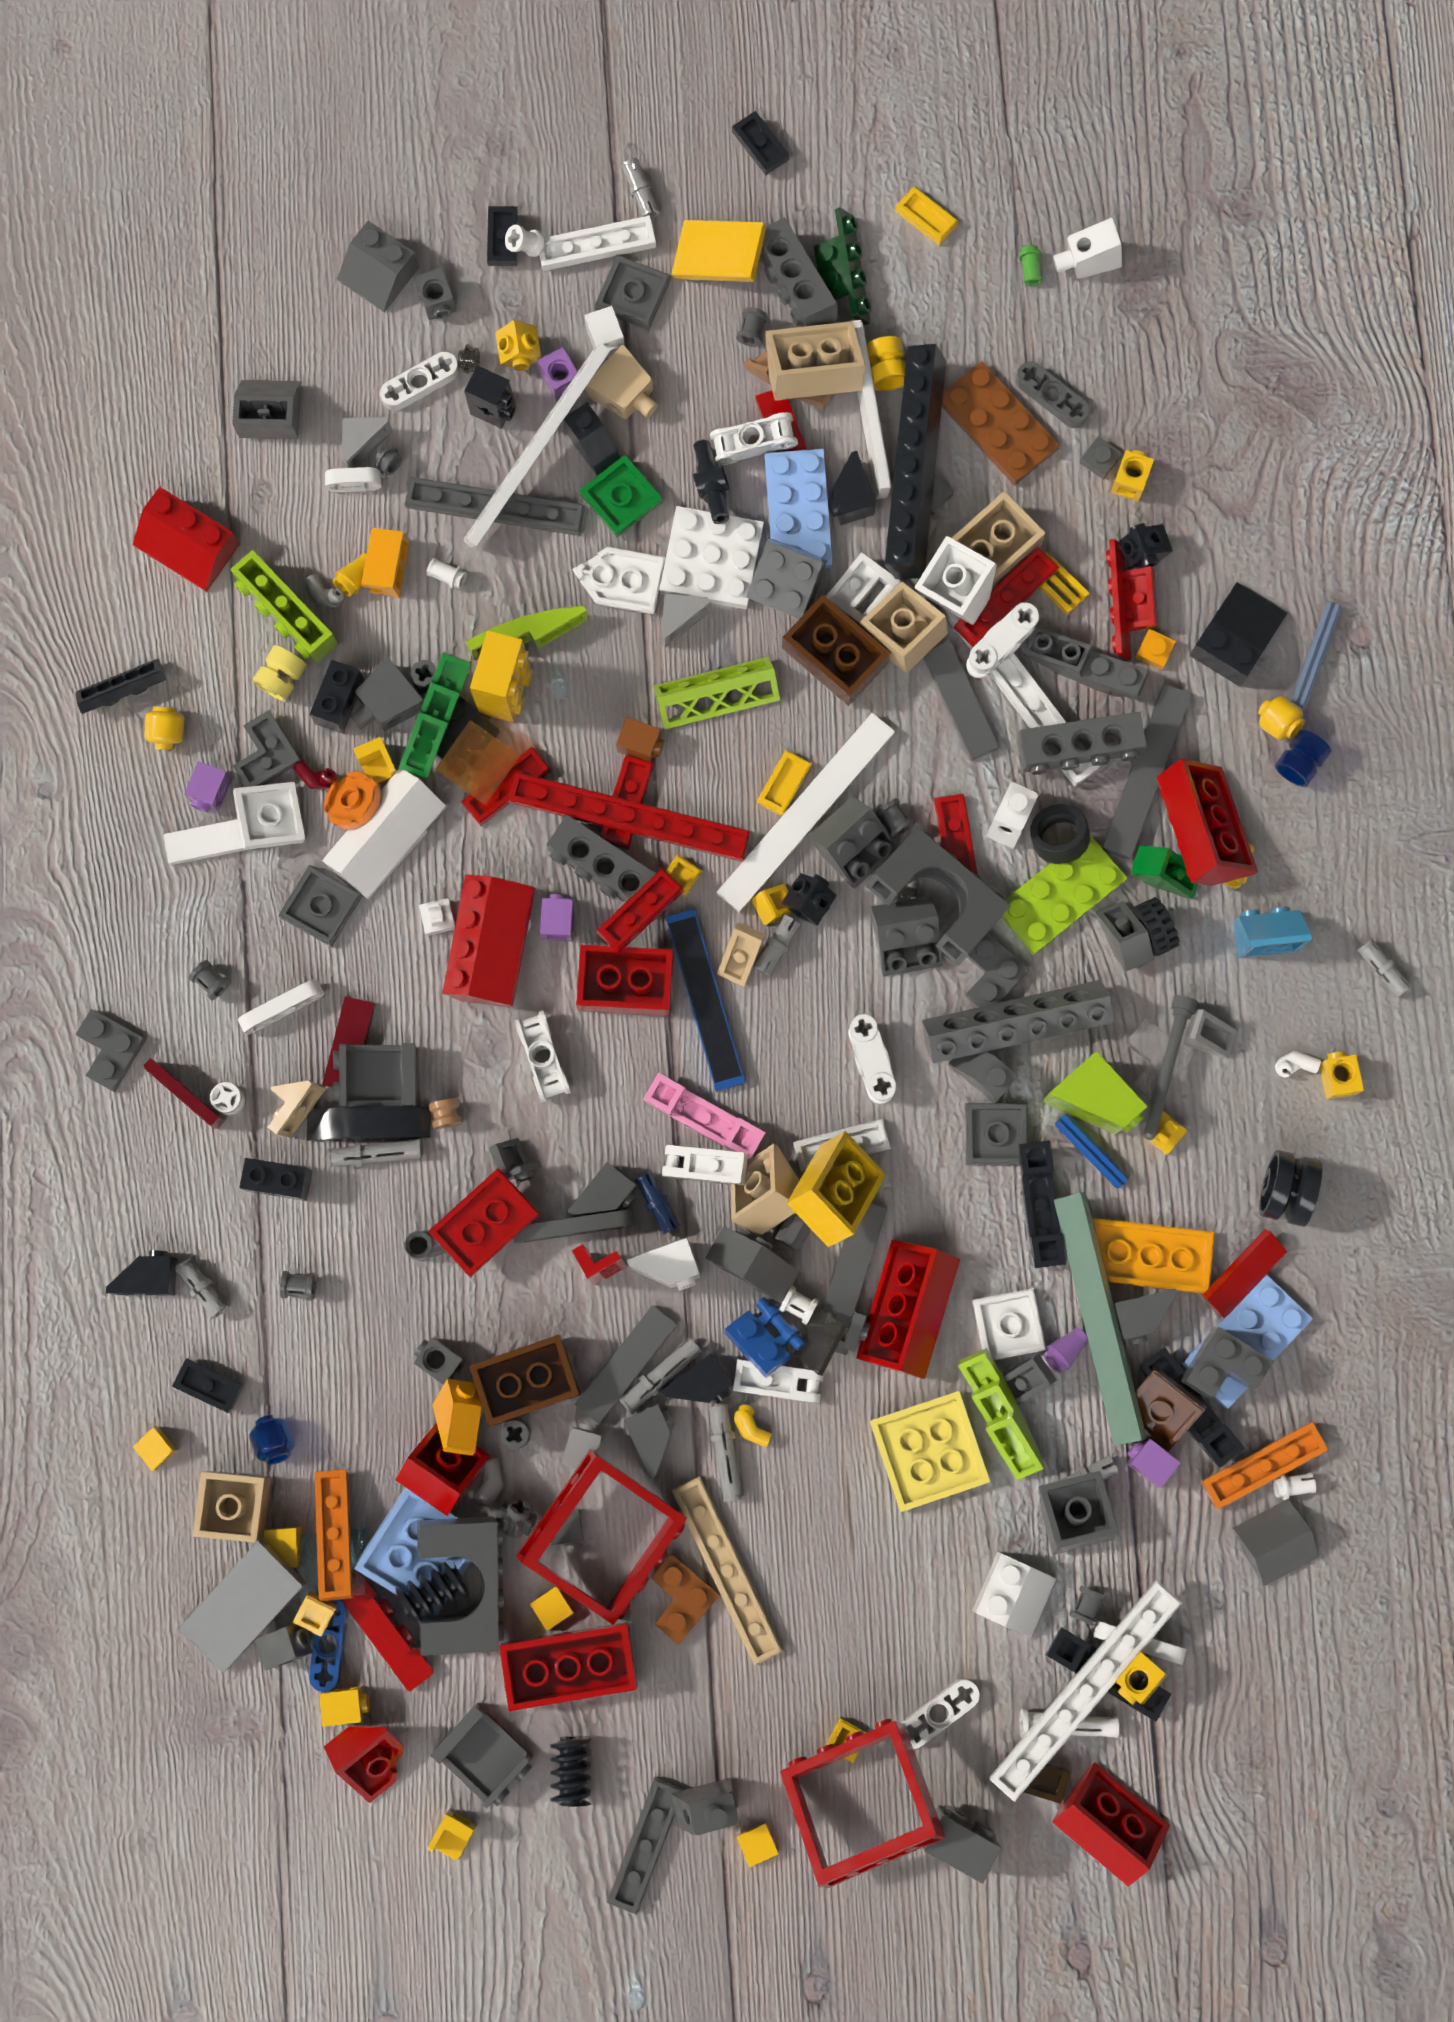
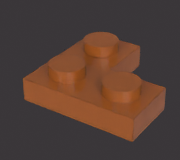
[651,1553,720,1645]

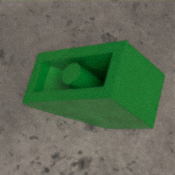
[1131,845,1198,899]

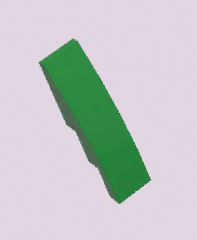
[398,651,472,779]

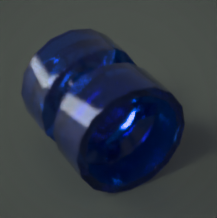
[1274,730,1332,787]

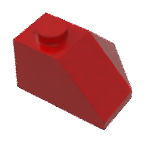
[323,1726,404,1803]

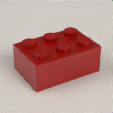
[576,944,674,1016]

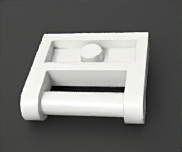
[826,552,901,627]

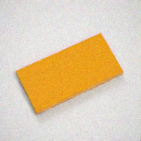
[1092,1217,1215,1294]

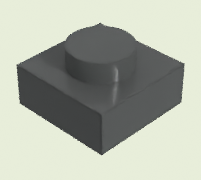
[1080,436,1122,480]

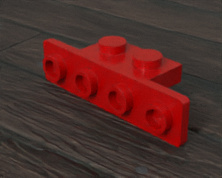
[1106,539,1158,661]
[340,1571,434,1692]

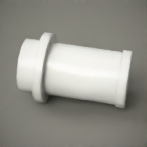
[427,558,467,589]
[1273,1473,1316,1500]

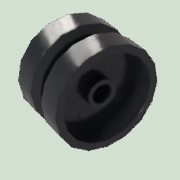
[1259,1150,1323,1227]

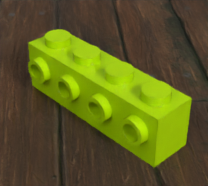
[230,550,338,664]

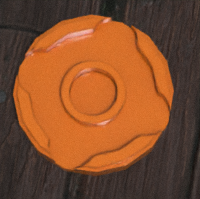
[324,771,381,830]

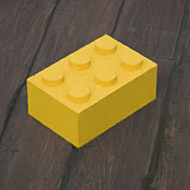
[470,630,533,723]
[787,1131,886,1247]

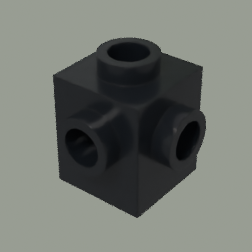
[1119,523,1173,568]
[781,873,837,926]

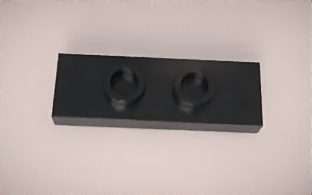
[75,659,166,714]

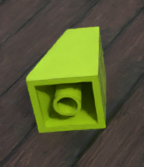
[1043,1051,1147,1134]

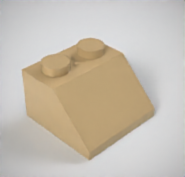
[731,1143,799,1237]

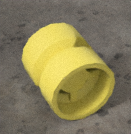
[252,645,307,702]

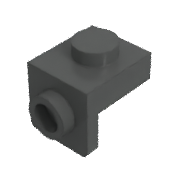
[489,1138,542,1183]
[825,1311,870,1355]

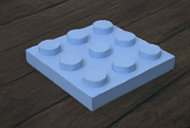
[354,1487,471,1616]

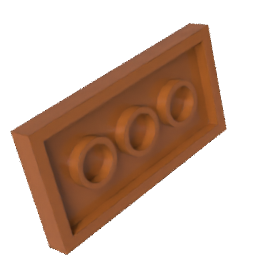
[942,361,1060,486]

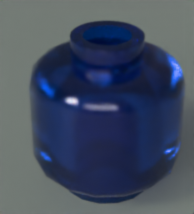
[249,1415,295,1465]

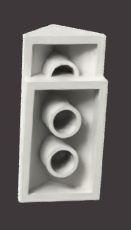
[322,769,446,900]

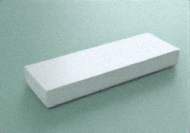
[163,819,249,865]
[793,1119,891,1172]

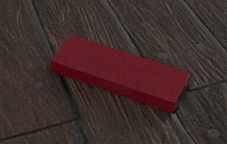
[322,996,376,1088]
[143,1058,225,1129]

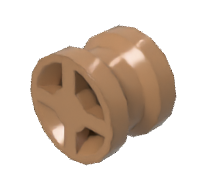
[429,1098,463,1130]

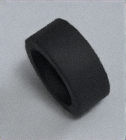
[1030,804,1090,864]

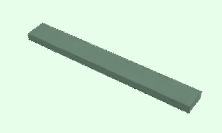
[1054,1192,1147,1446]

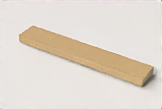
[672,1476,783,1666]

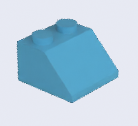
[1233,907,1312,958]

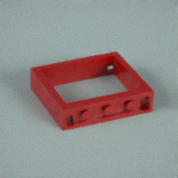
[516,1449,687,1625]
[780,1719,946,1888]

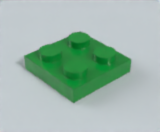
[579,455,663,538]

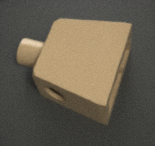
[585,345,658,419]

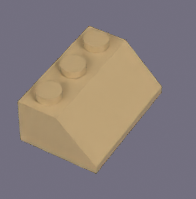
[765,321,865,400]

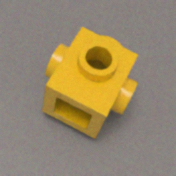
[495,320,541,371]

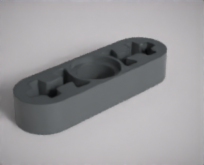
[1016,361,1090,428]

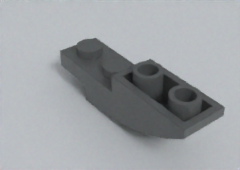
[1024,627,1149,700]

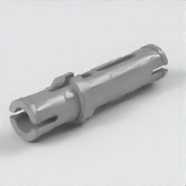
[327,1139,422,1168]
[619,1337,702,1415]
[708,1404,743,1502]

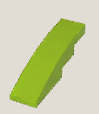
[465,605,589,660]
[958,1348,1045,1480]

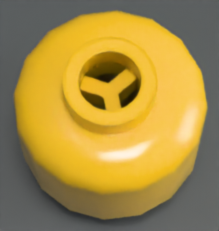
[1258,696,1305,741]
[144,706,184,750]

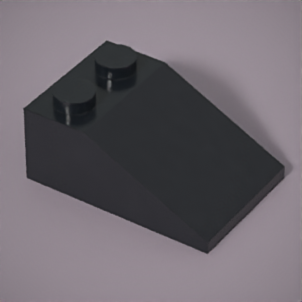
[1189,582,1288,687]

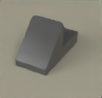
[1003,1354,1057,1405]

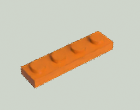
[1201,1422,1328,1510]
[315,1469,353,1601]

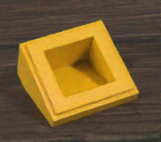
[752,883,792,925]
[133,1426,178,1471]

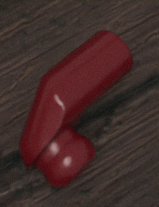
[293,759,337,790]

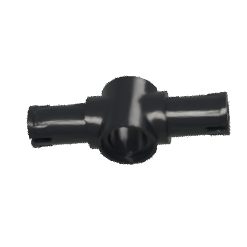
[693,439,730,524]

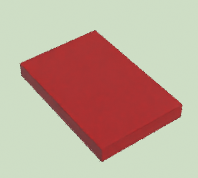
[428,1168,541,1278]

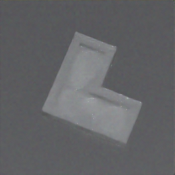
[1125,1018,1195,1101]

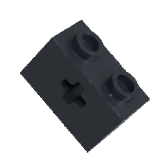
[464,365,516,429]
[309,659,365,734]
[239,1158,313,1201]

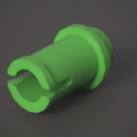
[1018,245,1043,286]

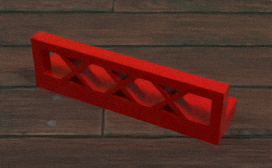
[571,1244,627,1286]

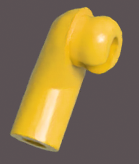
[734,1404,772,1448]

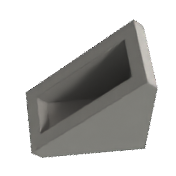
[342,417,392,468]
[661,593,711,648]
[1182,1009,1237,1059]

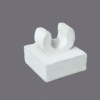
[419,898,455,936]

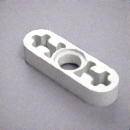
[380,352,459,411]
[238,979,325,1034]
[1093,1621,1187,1665]
[901,1679,979,1749]

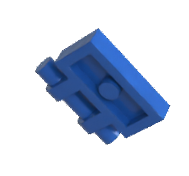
[725,1297,806,1378]

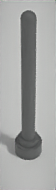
[1144,995,1198,1140]

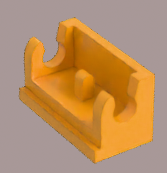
[361,528,410,598]

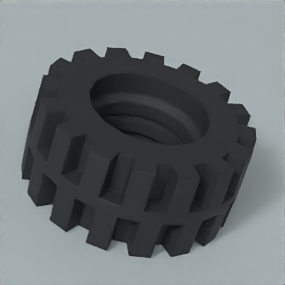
[1132,897,1180,957]

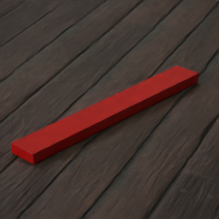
[508,772,750,862]

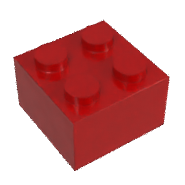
[395,1422,491,1517]

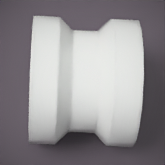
[210,1082,245,1116]

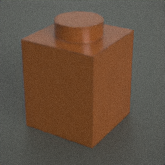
[616,717,665,762]

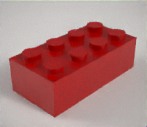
[499,1622,638,1712]

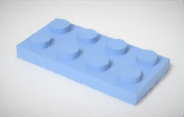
[764,449,833,568]
[1180,1275,1313,1409]

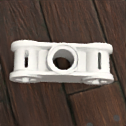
[710,413,798,465]
[966,603,1039,679]
[514,1010,571,1103]
[848,1014,896,1104]

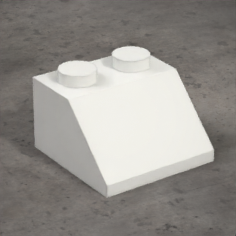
[914,536,997,625]
[627,1238,700,1291]
[972,1551,1056,1637]

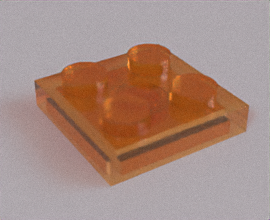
[435,720,520,806]

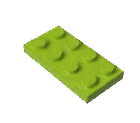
[1001,835,1128,956]

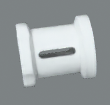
[505,225,544,257]
[779,1286,819,1325]

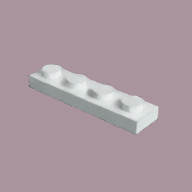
[539,215,656,271]

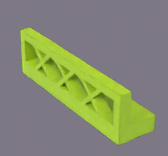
[653,656,780,730]

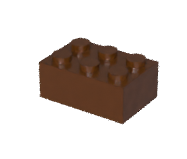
[782,595,890,706]
[469,1335,581,1426]

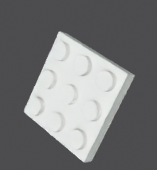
[659,506,764,609]

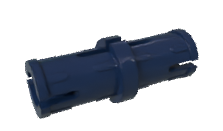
[634,1171,681,1235]

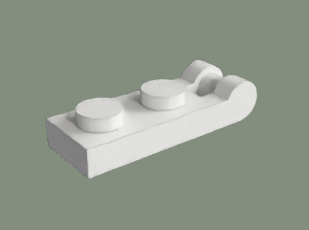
[661,1145,748,1185]
[733,1359,824,1404]

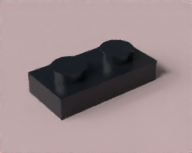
[732,111,789,176]
[487,206,518,266]
[172,1358,244,1413]

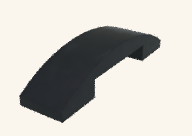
[307,1106,431,1141]
[1018,1140,1066,1268]
[1139,1347,1245,1468]
[1045,1627,1172,1722]

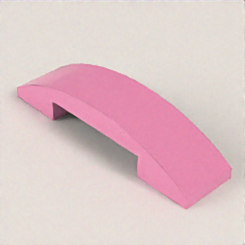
[643,1073,766,1160]

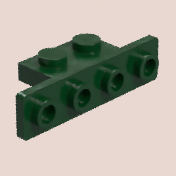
[814,207,871,325]

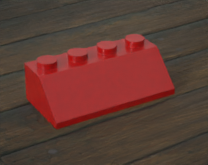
[1156,758,1258,886]
[442,874,536,1007]
[856,1239,960,1380]

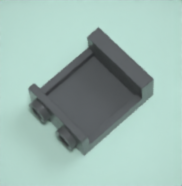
[333,1043,415,1107]
[430,1703,533,1809]

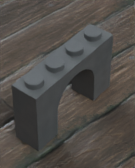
[866,826,1010,966]
[417,1516,504,1656]

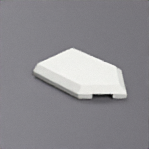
[572,547,666,615]

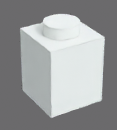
[584,306,625,358]

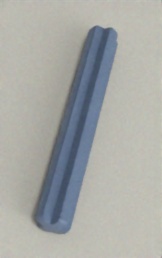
[1291,602,1342,713]

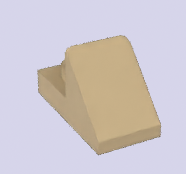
[717,922,766,987]
[268,1080,326,1138]

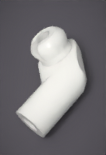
[1275,1051,1321,1078]

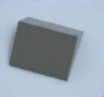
[1232,1499,1319,1586]

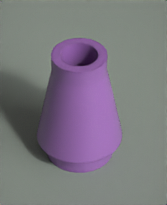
[1043,1327,1089,1373]

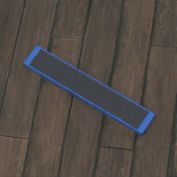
[665,909,745,1092]

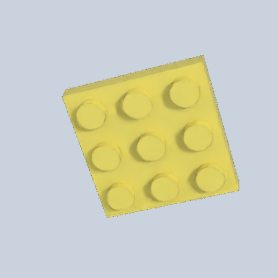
[869,1391,990,1512]

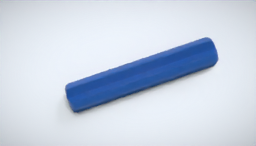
[1055,1113,1129,1188]

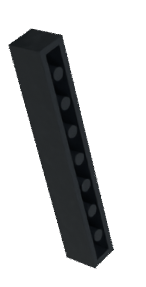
[884,344,946,580]

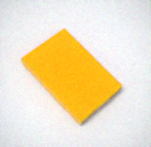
[671,220,767,282]

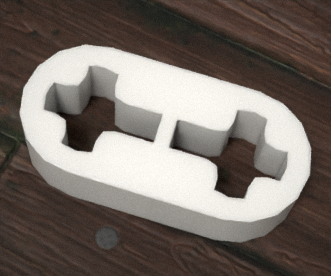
[325,467,381,492]

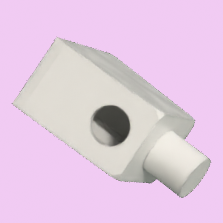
[1053,218,1122,279]
[986,782,1039,849]

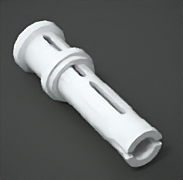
[1019,1708,1119,1738]

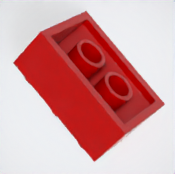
[132,486,240,592]
[1052,1762,1170,1887]

